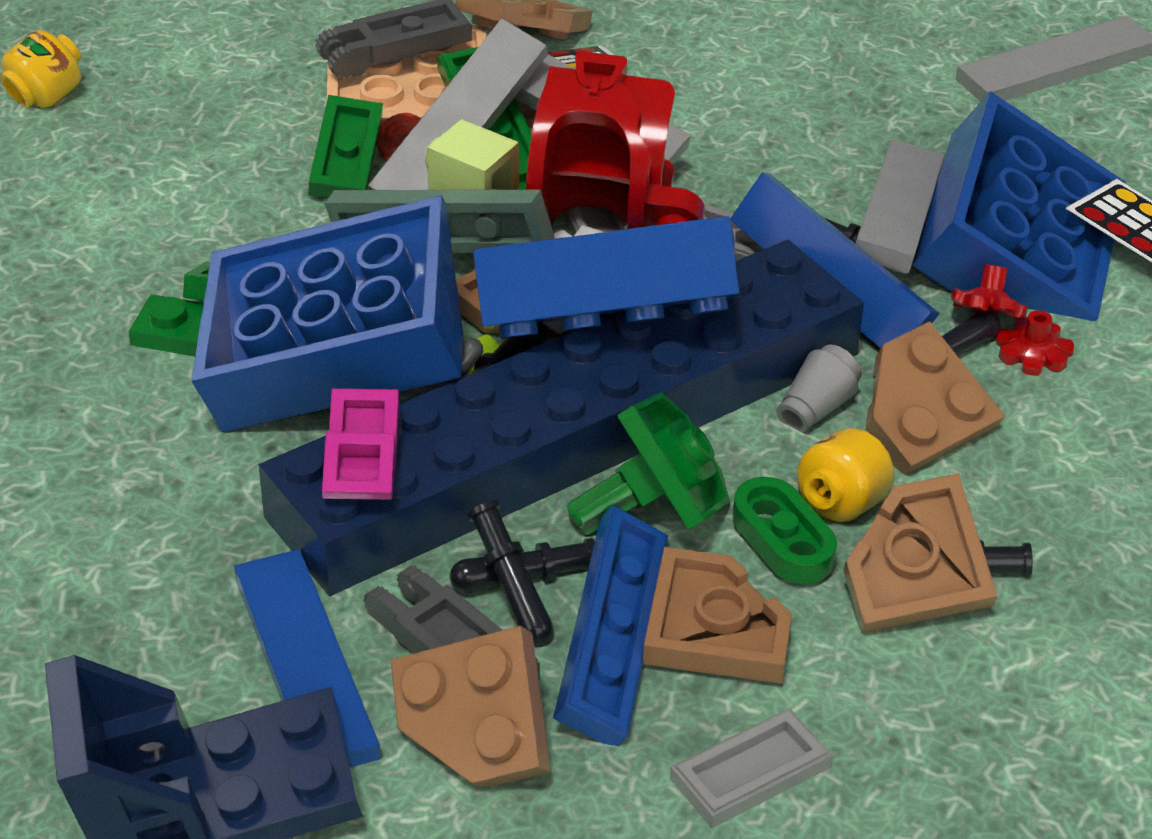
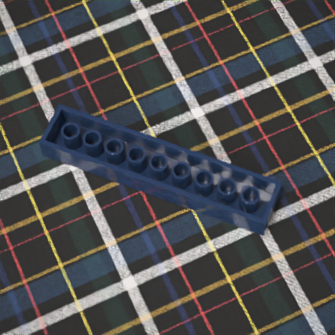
[258,239,864,597]

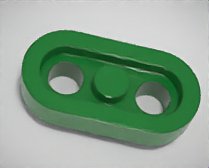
[732,477,837,584]

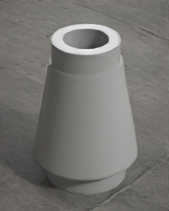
[776,345,862,433]

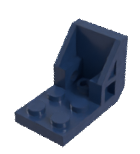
[45,655,363,839]

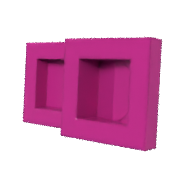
[322,388,400,500]

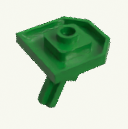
[567,392,730,536]

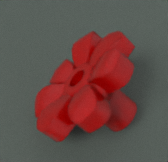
[951,264,1028,319]
[996,310,1074,376]

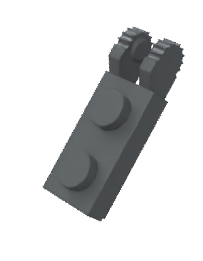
[315,0,472,79]
[363,565,540,680]

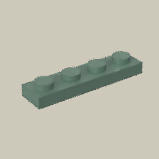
[324,190,555,253]

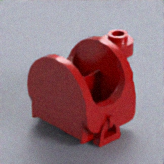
[526,51,705,229]

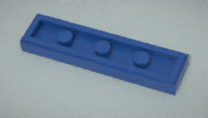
[730,172,940,348]
[553,505,669,746]
[234,549,381,767]

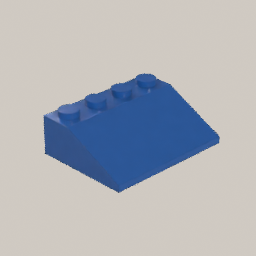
[912,91,1126,321]
[191,195,463,432]
[473,216,740,339]

